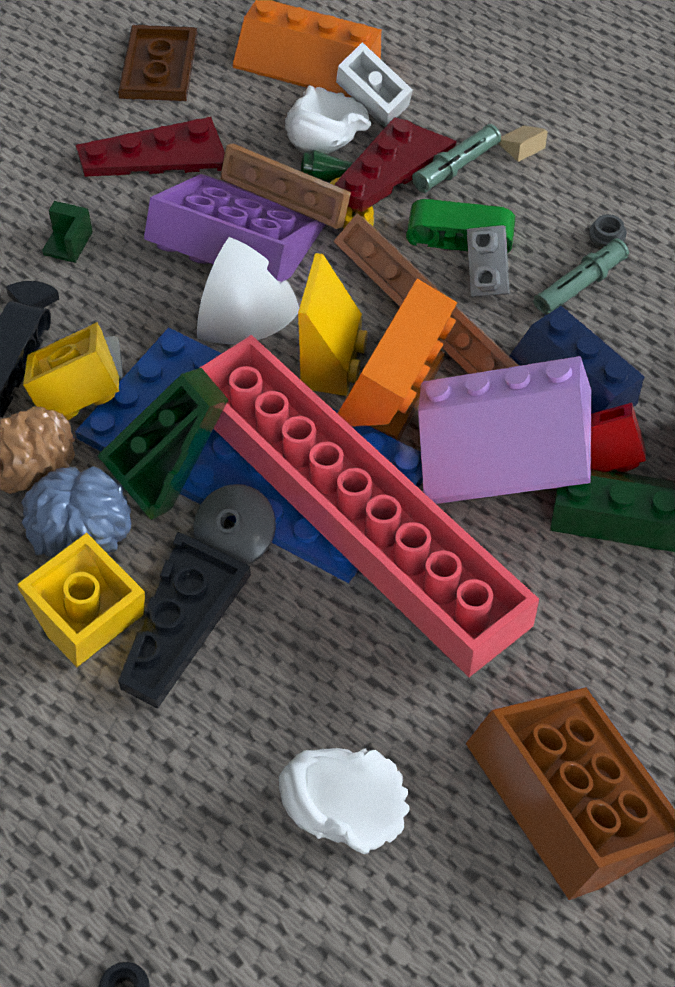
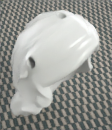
[285,85,371,155]
[279,748,409,854]

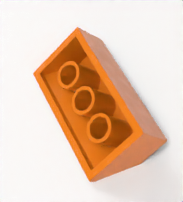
[232,0,382,97]
[337,278,458,427]

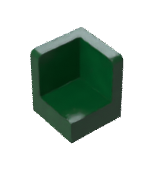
[42,201,93,263]

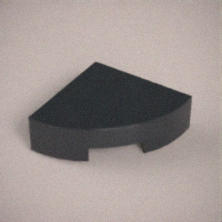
[6,281,59,308]

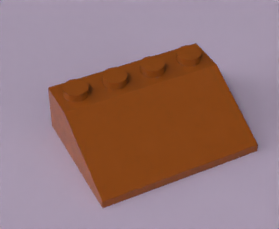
[466,687,675,900]

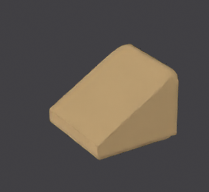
[499,125,548,162]

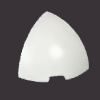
[197,237,299,344]

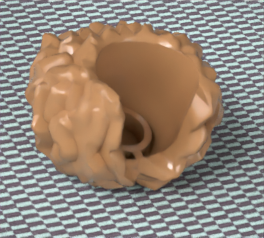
[0,406,75,494]

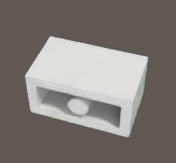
[336,42,413,127]

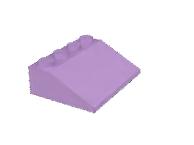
[418,356,591,504]

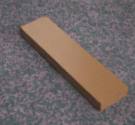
[220,144,351,229]

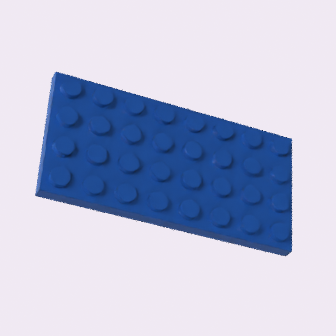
[75,327,423,583]

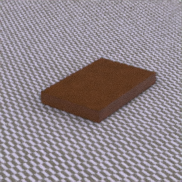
[118,25,198,101]

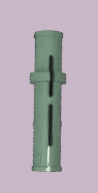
[412,124,501,193]
[533,238,629,315]

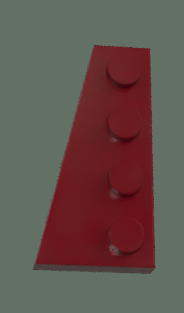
[76,117,225,177]
[334,117,457,212]

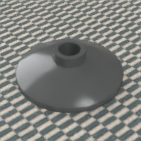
[194,484,276,565]

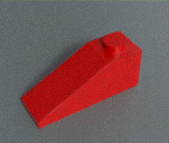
[591,403,646,472]

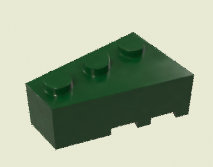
[97,368,228,520]

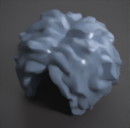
[21,466,132,557]

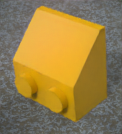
[23,322,119,420]
[17,533,145,667]

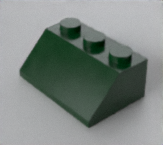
[550,469,675,552]

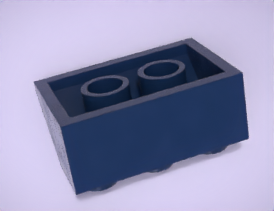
[509,306,645,414]

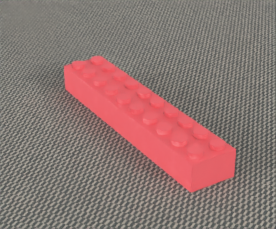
[200,335,539,678]

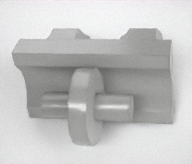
[467,225,510,297]

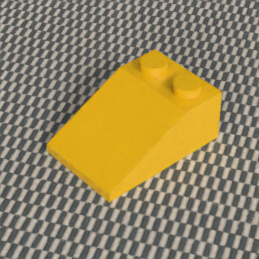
[298,253,368,396]

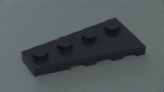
[118,531,251,709]

